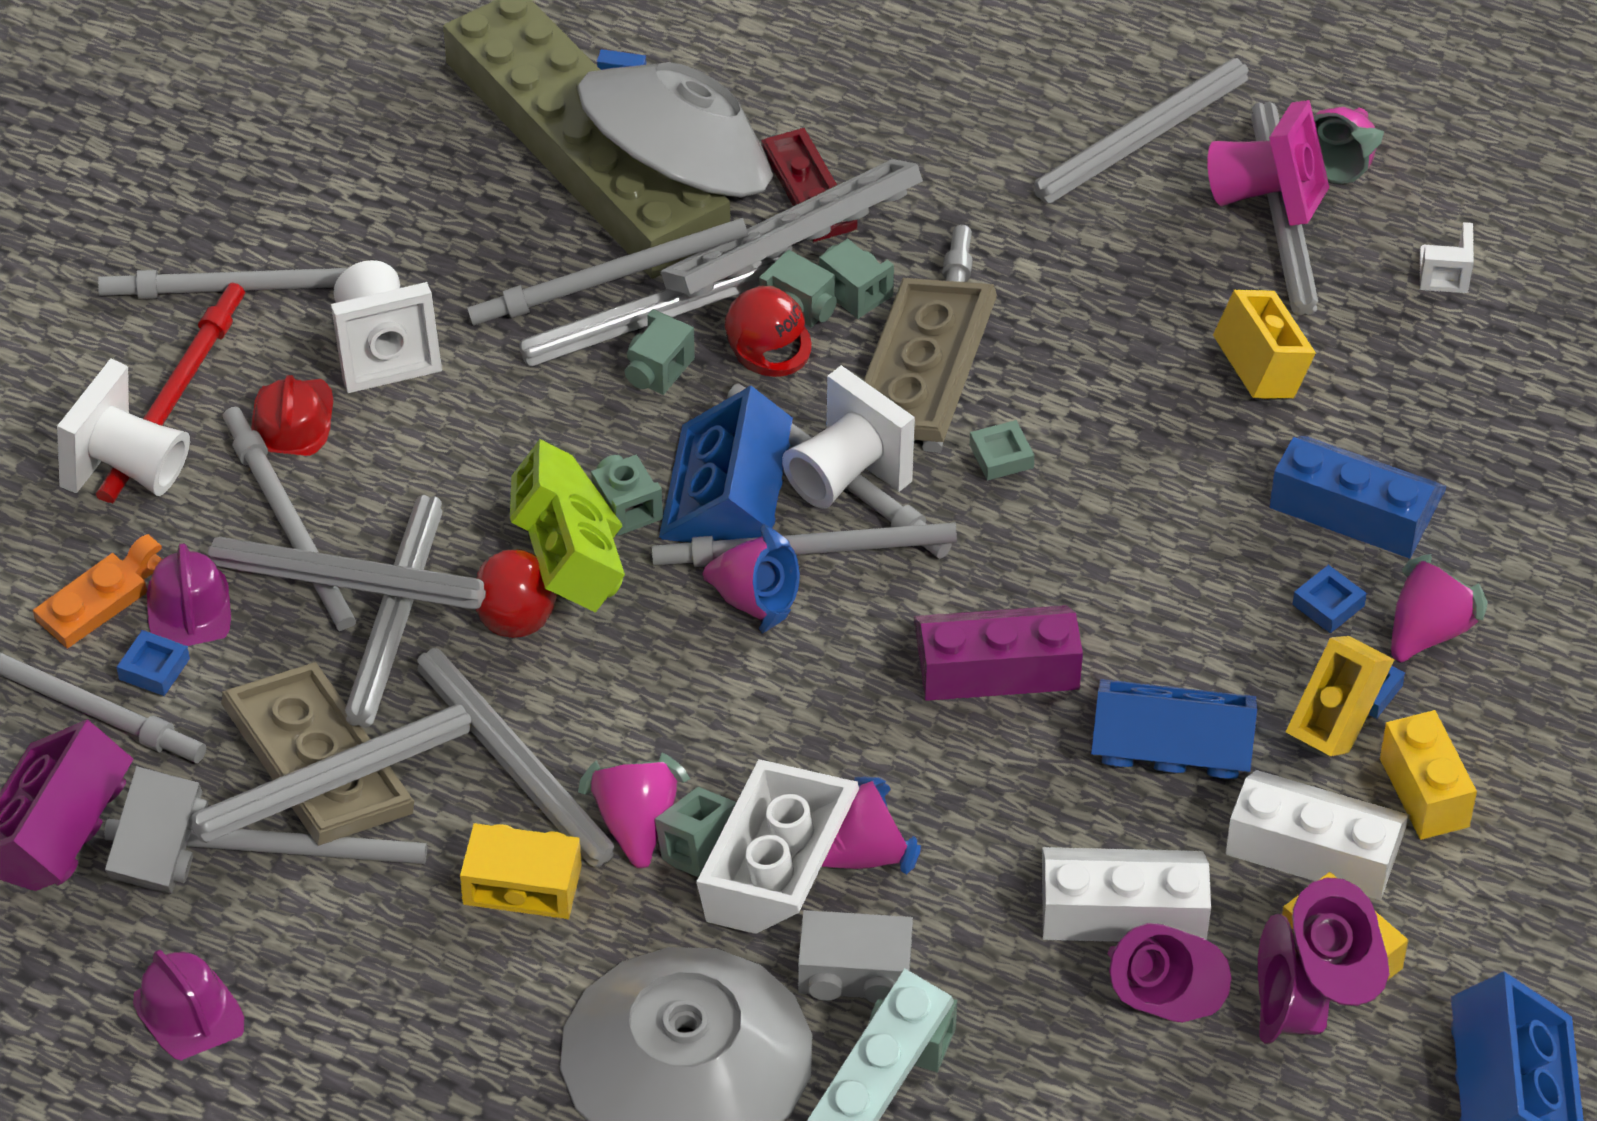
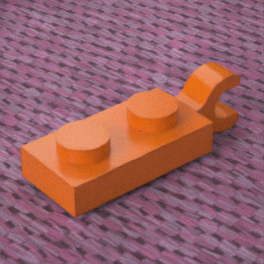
[33,534,162,649]

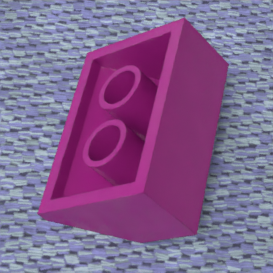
[914,605,1083,701]
[0,719,133,891]

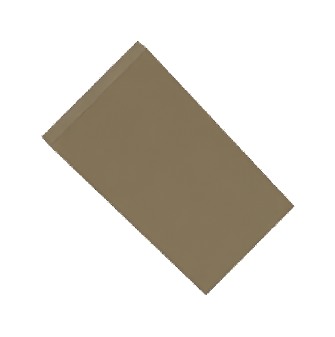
[863,278,997,442]
[221,662,414,846]

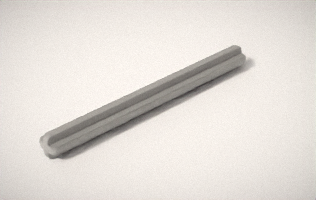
[1034,58,1249,204]
[1251,101,1318,315]
[519,257,780,367]
[345,494,442,728]
[208,536,486,610]
[417,648,614,868]
[191,704,472,843]

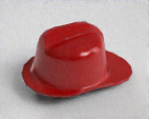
[251,375,334,456]

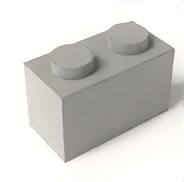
[105,766,208,894]
[798,910,913,1003]

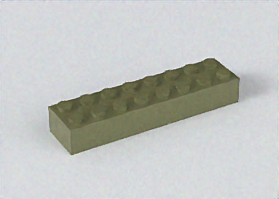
[443,0,730,279]

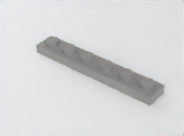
[660,159,923,297]

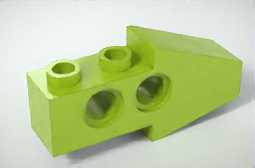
[510,439,625,613]

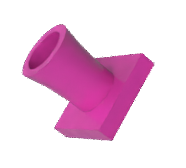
[1207,100,1329,226]

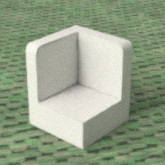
[1420,222,1474,293]

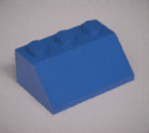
[659,386,793,543]
[1269,436,1446,559]
[1091,679,1257,779]
[1451,971,1584,1121]

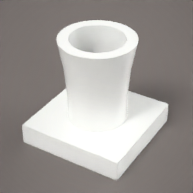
[331,260,442,394]
[57,359,190,496]
[782,365,915,508]

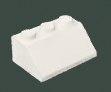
[697,759,859,934]
[1226,770,1410,900]
[1042,847,1211,942]

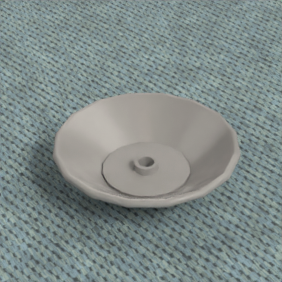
[577,62,773,197]
[560,947,813,1121]

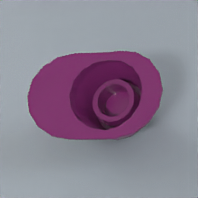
[147,543,231,646]
[1293,877,1389,1006]
[1258,914,1330,1044]
[1108,923,1232,1023]
[133,949,244,1060]

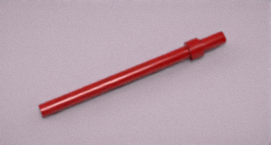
[96,283,245,504]

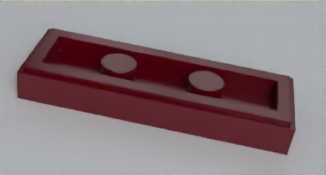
[761,128,858,242]

